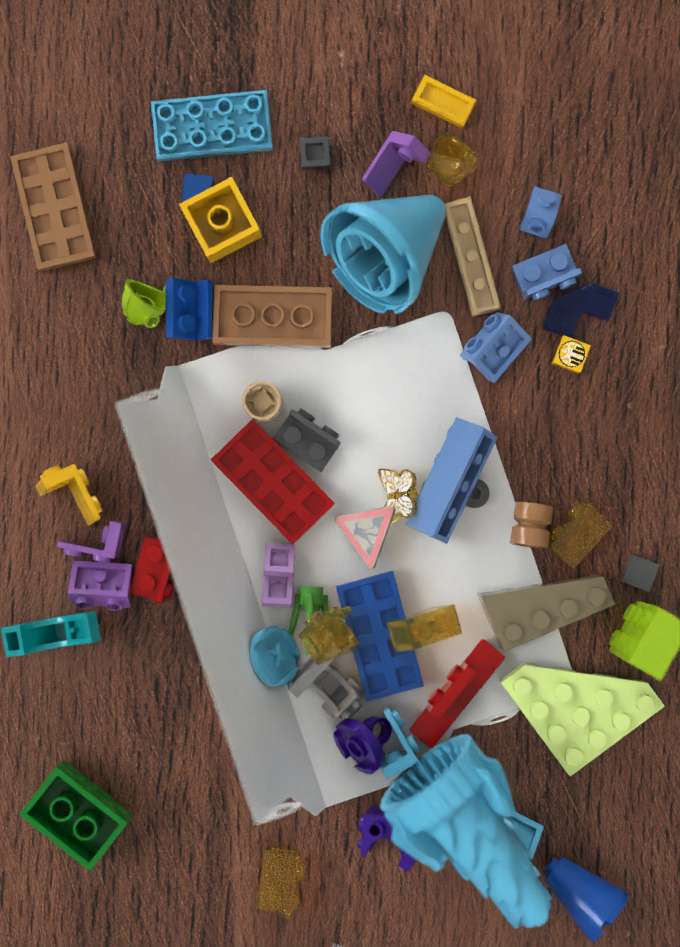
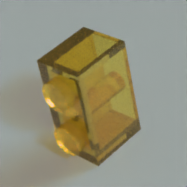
[387,604,462,651]

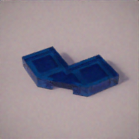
[542,283,619,338]

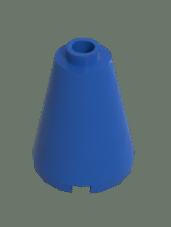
[543,857,629,942]

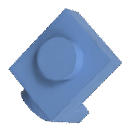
[520,186,562,238]

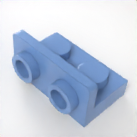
[511,244,582,301]
[460,312,532,383]

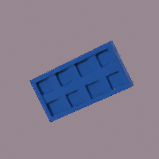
[336,571,424,702]

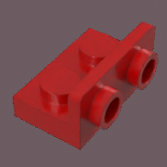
[130,536,175,604]

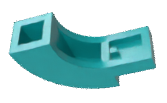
[1,611,101,657]

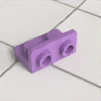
[68,561,133,611]

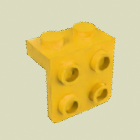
[36,463,102,526]

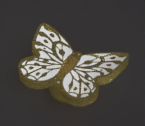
[378,469,418,523]

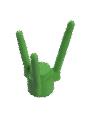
[288,587,335,656]

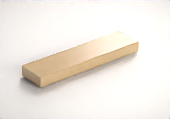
[444,196,501,318]

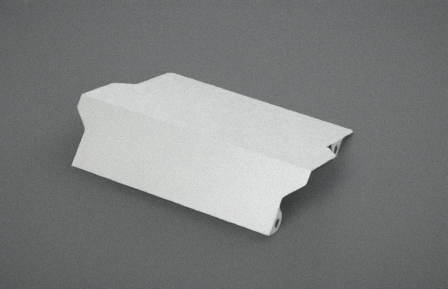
[116,312,572,824]

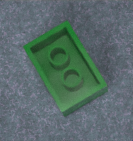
[19,760,134,871]

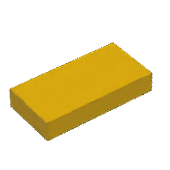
[411,74,477,129]

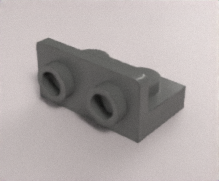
[273,408,341,472]

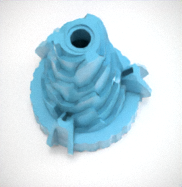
[380,734,553,929]

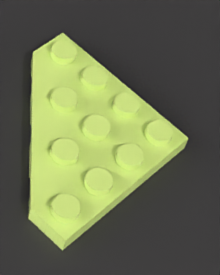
[499,663,665,777]

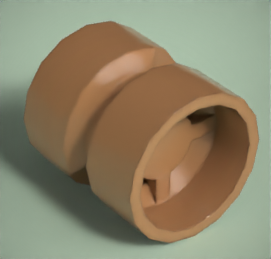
[510,502,554,549]

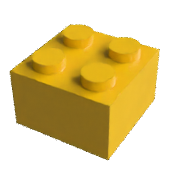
[179,177,262,264]

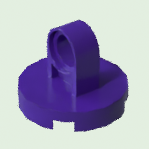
[333,716,392,774]

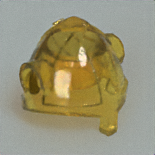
[427,133,477,186]

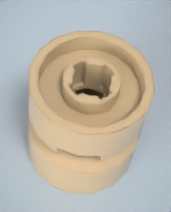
[242,381,283,423]

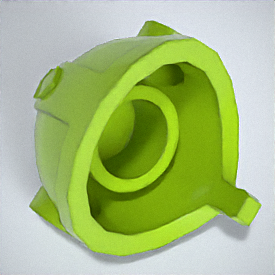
[121,279,166,328]

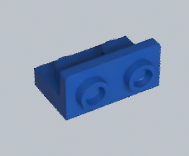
[166,278,213,342]

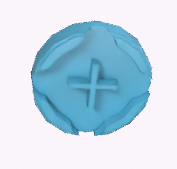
[250,626,299,687]

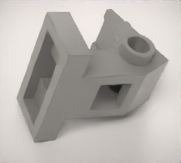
[287,641,364,720]

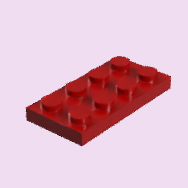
[210,419,335,545]

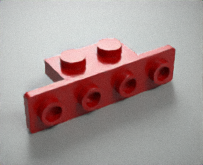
[409,639,505,748]

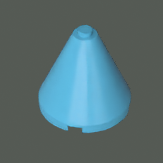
[320,194,446,314]

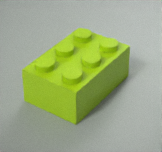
[608,600,680,681]

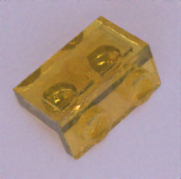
[548,502,613,569]
[298,606,360,665]
[256,847,305,919]

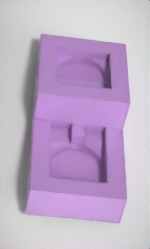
[262,543,295,608]

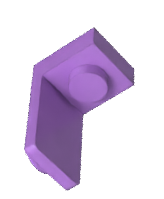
[362,131,431,196]
[56,521,127,563]

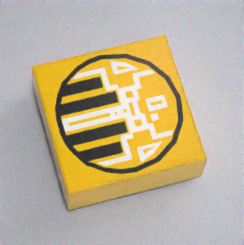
[552,335,591,374]

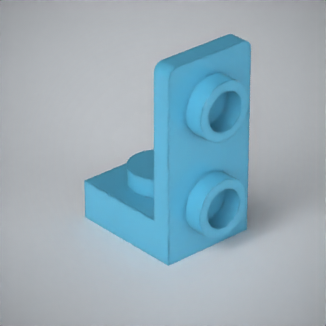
[381,705,420,780]

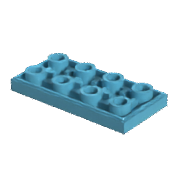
[151,90,273,162]

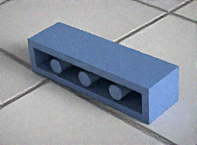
[406,417,498,544]

